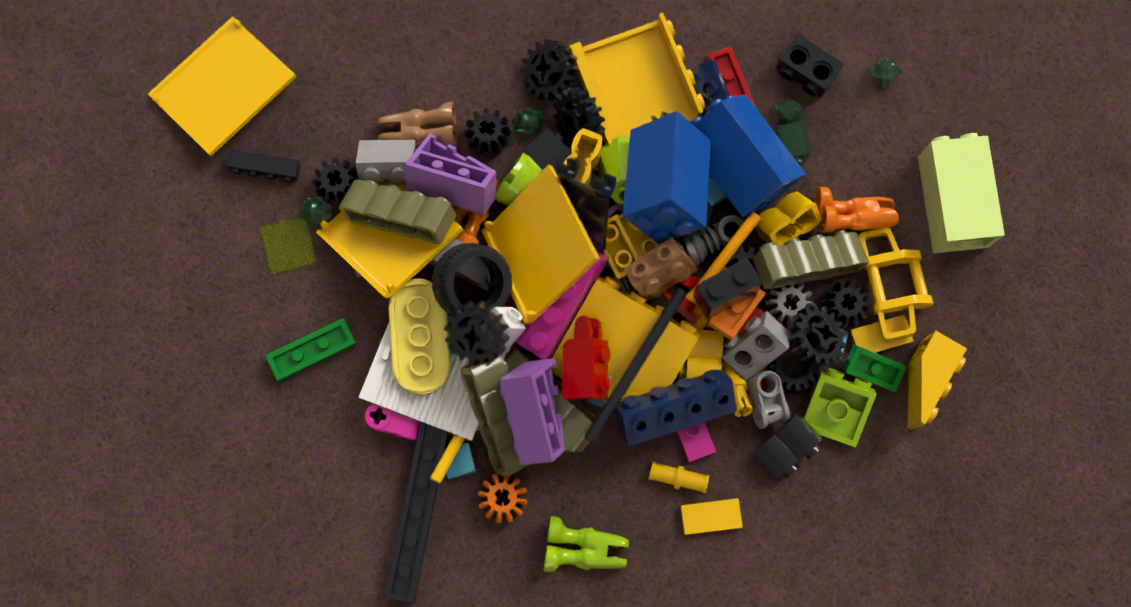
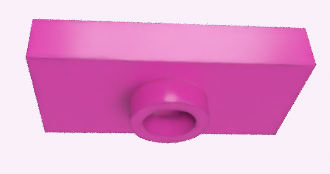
[677,422,716,462]

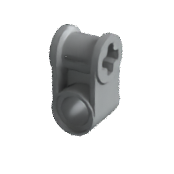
[747,371,790,429]

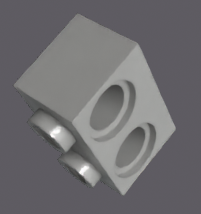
[722,311,791,381]

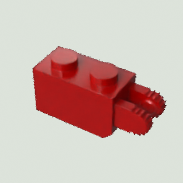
[562,315,610,401]

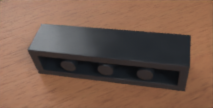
[226,149,301,183]

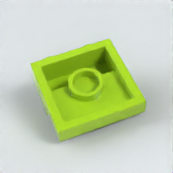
[804,368,877,447]

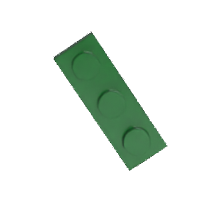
[265,318,357,382]

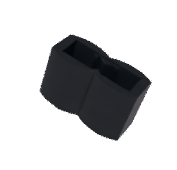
[754,413,822,479]

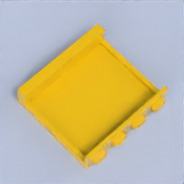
[570,13,705,147]
[552,276,700,404]

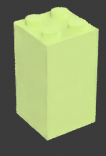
[918,133,1005,253]

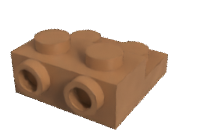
[624,236,698,301]

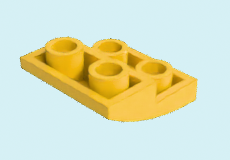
[603,214,662,279]

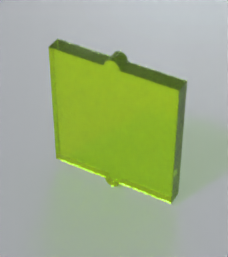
[260,216,317,274]

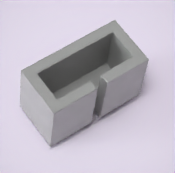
[356,140,417,184]

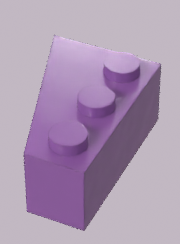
[405,133,496,215]
[500,358,564,465]

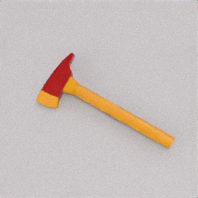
[662,212,761,330]

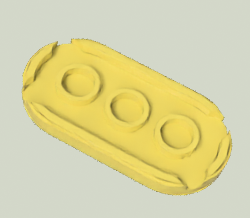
[389,279,451,395]

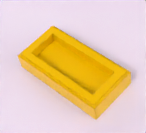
[849,314,914,353]
[680,498,743,535]

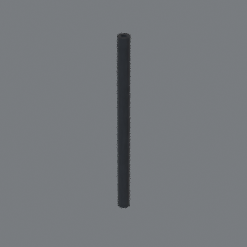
[584,287,687,444]

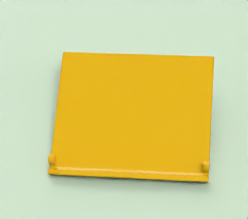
[148,16,297,156]
[482,165,600,324]
[316,179,463,298]

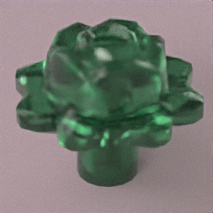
[868,59,902,88]
[773,98,804,128]
[511,107,545,135]
[298,197,332,226]

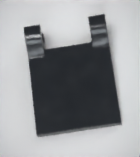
[556,158,616,251]

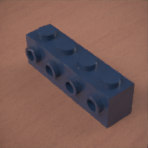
[614,369,737,447]

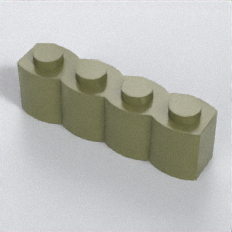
[338,179,456,244]
[752,230,869,289]
[505,347,596,452]
[460,356,530,477]

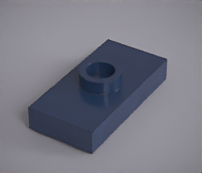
[690,58,730,114]

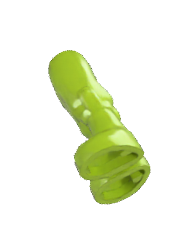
[544,516,629,573]

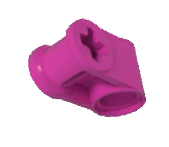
[365,404,421,441]

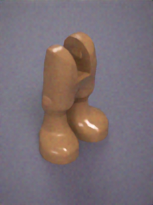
[377,102,457,153]

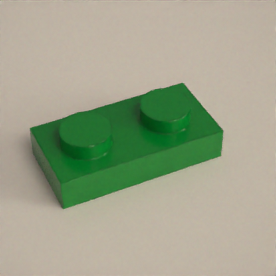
[842,344,907,392]

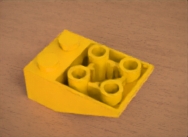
[908,331,967,430]

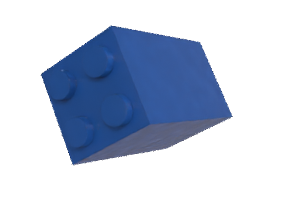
[691,94,806,217]
[623,111,711,244]

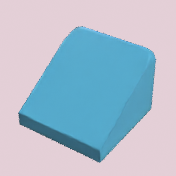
[446,443,476,479]

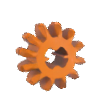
[478,474,528,523]

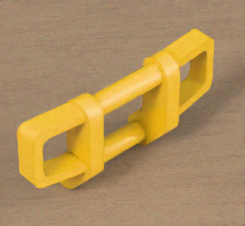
[859,228,934,341]

